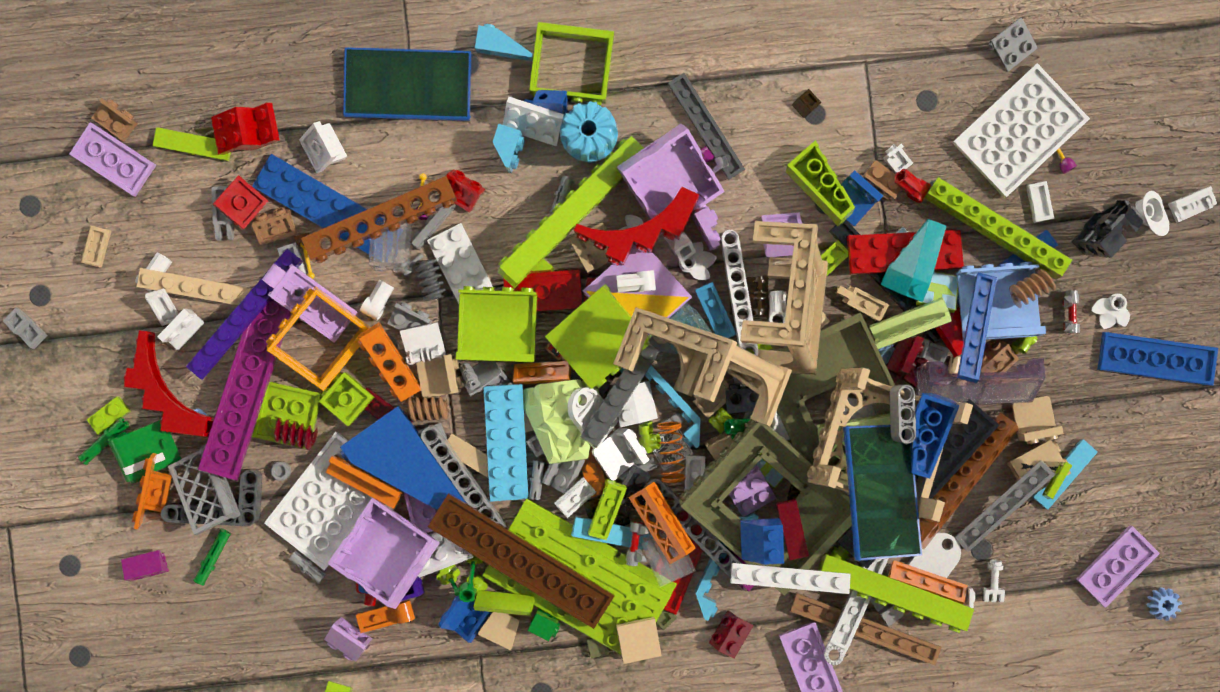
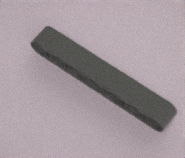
[647,479,743,579]

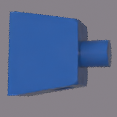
[524,90,568,116]

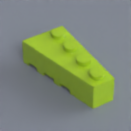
[786,140,855,226]

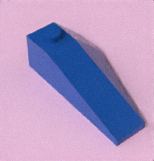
[911,393,960,479]

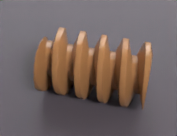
[1009,270,1056,308]
[407,396,448,422]

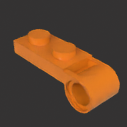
[356,600,415,633]

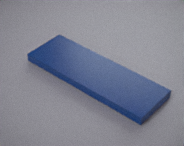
[1097,332,1218,386]

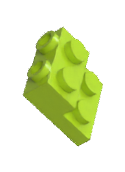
[319,372,374,426]

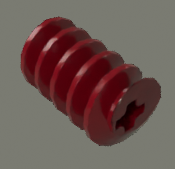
[274,418,318,450]

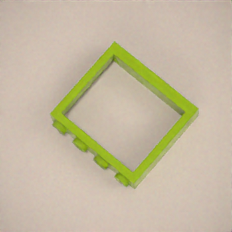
[529,22,614,106]

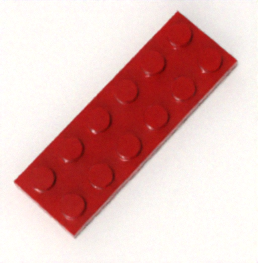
[847,230,964,275]

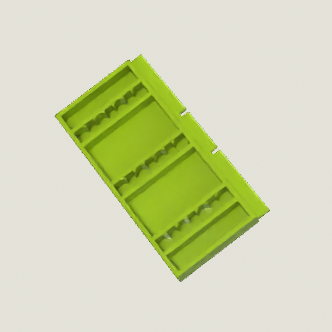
[483,498,677,655]

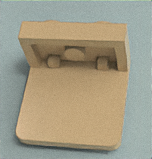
[417,354,463,398]
[1012,396,1064,444]

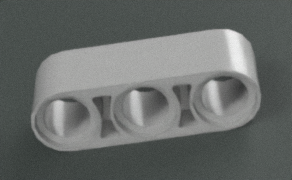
[890,385,916,444]

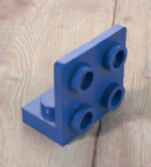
[841,170,883,226]

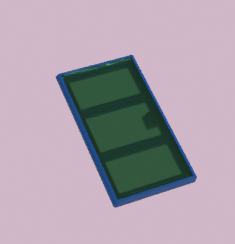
[343,47,472,121]
[843,425,922,561]

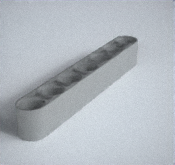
[421,425,506,527]

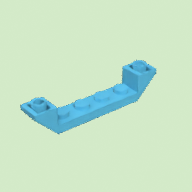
[619,365,700,448]
[694,513,759,621]

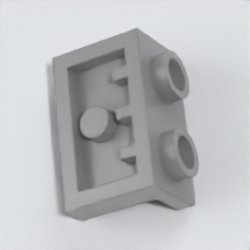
[387,301,433,330]
[542,460,585,494]

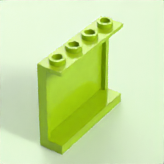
[545,284,652,389]
[456,286,537,362]

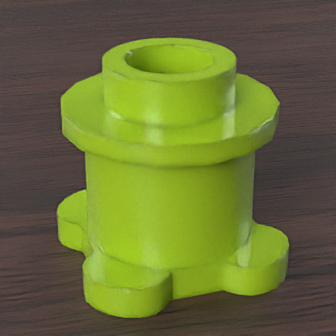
[829,545,850,561]

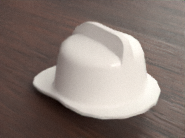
[1135,191,1169,236]

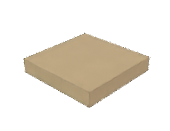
[616,617,662,664]

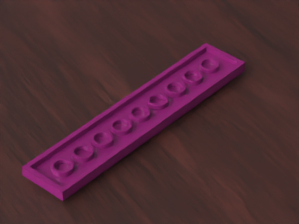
[198,299,291,480]

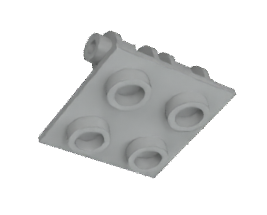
[988,17,1038,72]
[459,360,502,396]

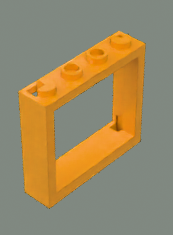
[266,286,370,391]

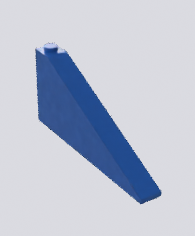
[340,406,466,510]

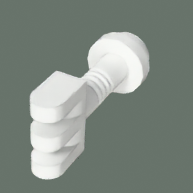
[983,559,1005,602]

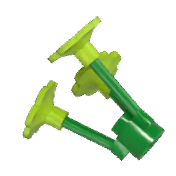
[436,555,488,602]

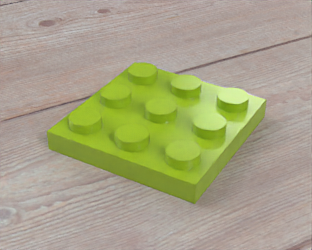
[252,381,322,449]

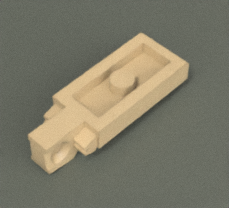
[835,286,889,322]

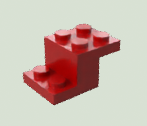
[211,102,280,155]

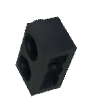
[725,384,757,414]

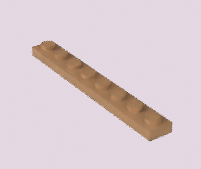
[790,592,942,665]

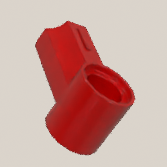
[894,169,931,203]

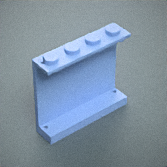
[957,262,1046,341]

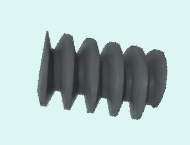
[414,259,446,301]

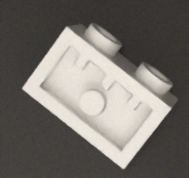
[157,309,204,350]

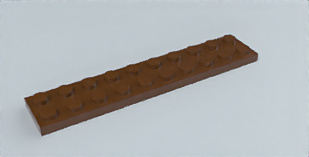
[428,493,615,629]

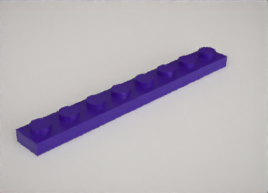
[186,248,304,380]

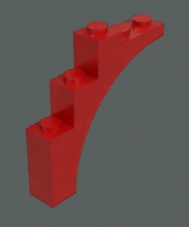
[573,187,699,266]
[124,330,215,437]

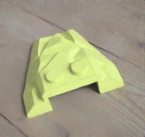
[523,379,600,464]

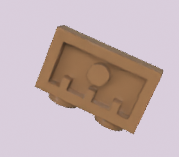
[91,98,138,142]
[862,160,902,201]
[252,207,297,245]
[980,339,1019,385]

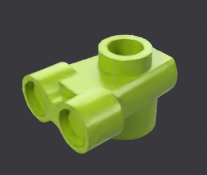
[1010,337,1038,354]
[638,420,661,453]

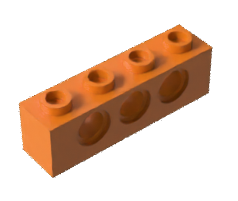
[358,322,421,402]

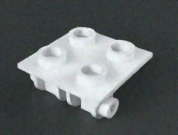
[400,322,447,365]

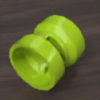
[708,407,733,434]

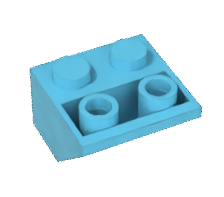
[493,124,525,173]

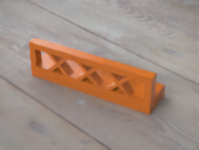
[326,455,403,509]
[629,482,695,564]
[887,560,968,605]

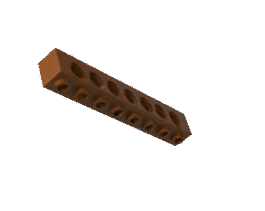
[301,176,457,263]
[904,412,1019,549]

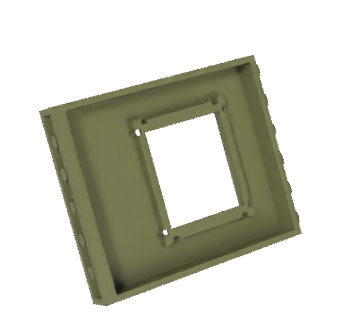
[777,313,913,474]
[679,419,864,596]

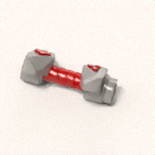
[1063,291,1080,333]
[626,521,650,566]

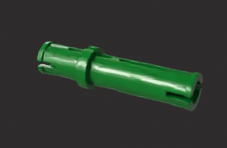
[78,417,130,465]
[193,528,232,586]

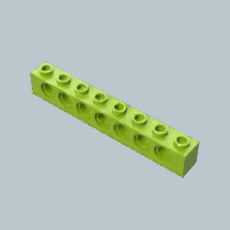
[925,177,1072,280]

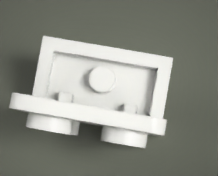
[592,428,649,480]

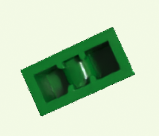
[528,608,560,642]

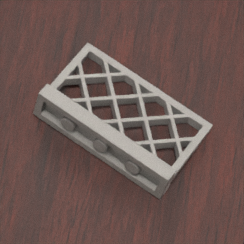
[168,444,241,535]

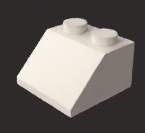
[618,381,658,427]

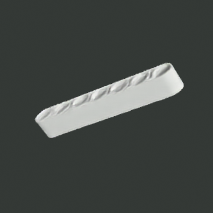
[721,230,758,356]

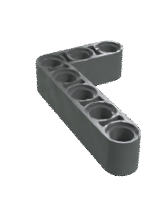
[161,469,262,526]

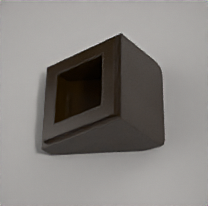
[792,89,822,118]

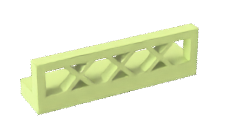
[870,297,951,349]

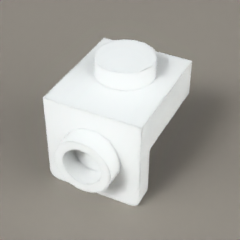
[883,144,913,174]

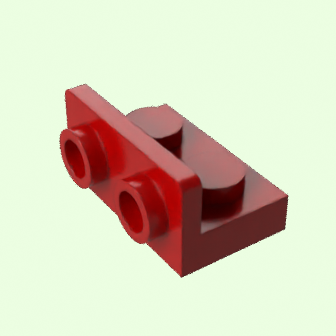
[446,169,485,213]

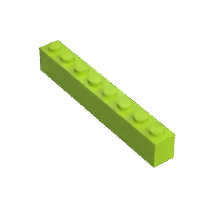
[817,555,974,633]

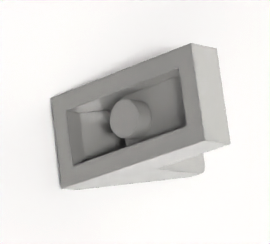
[870,597,904,627]

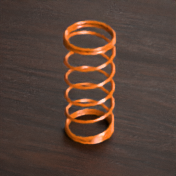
[657,422,686,483]

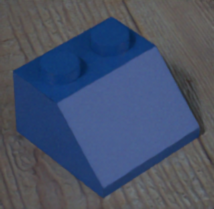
[740,518,784,565]

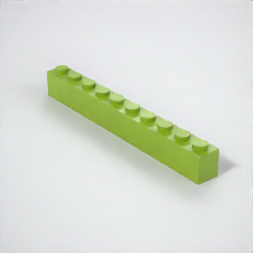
[498,136,644,288]

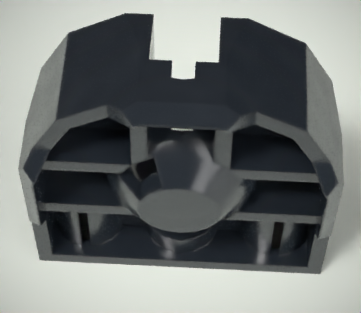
[1072,200,1143,258]

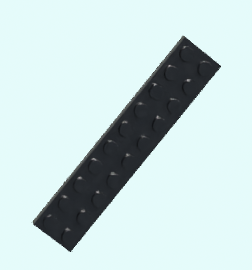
[838,399,999,569]

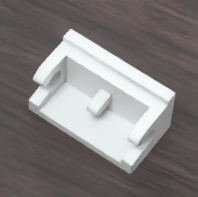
[1168,186,1217,223]

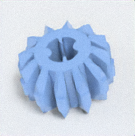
[1146,587,1183,621]

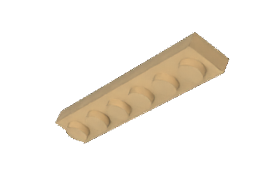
[137,268,252,305]

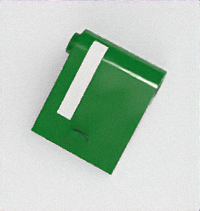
[107,420,182,484]

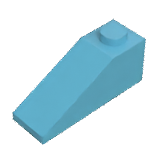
[475,24,533,62]

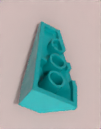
[881,219,946,302]

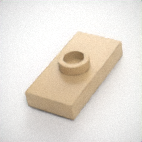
[81,226,111,268]

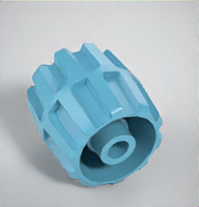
[560,101,618,164]

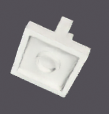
[299,121,347,173]

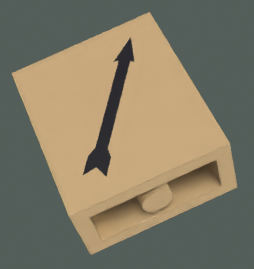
[1006,440,1071,494]

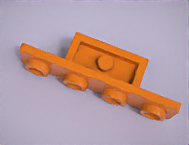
[132,453,172,530]

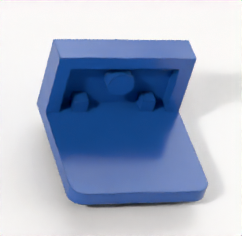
[438,596,492,643]

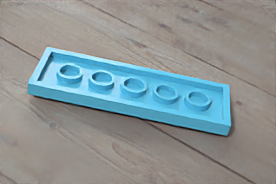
[483,384,528,502]

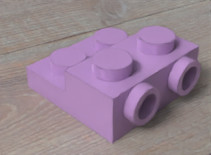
[692,204,721,251]
[729,465,777,517]

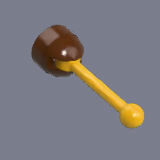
[294,233,315,279]

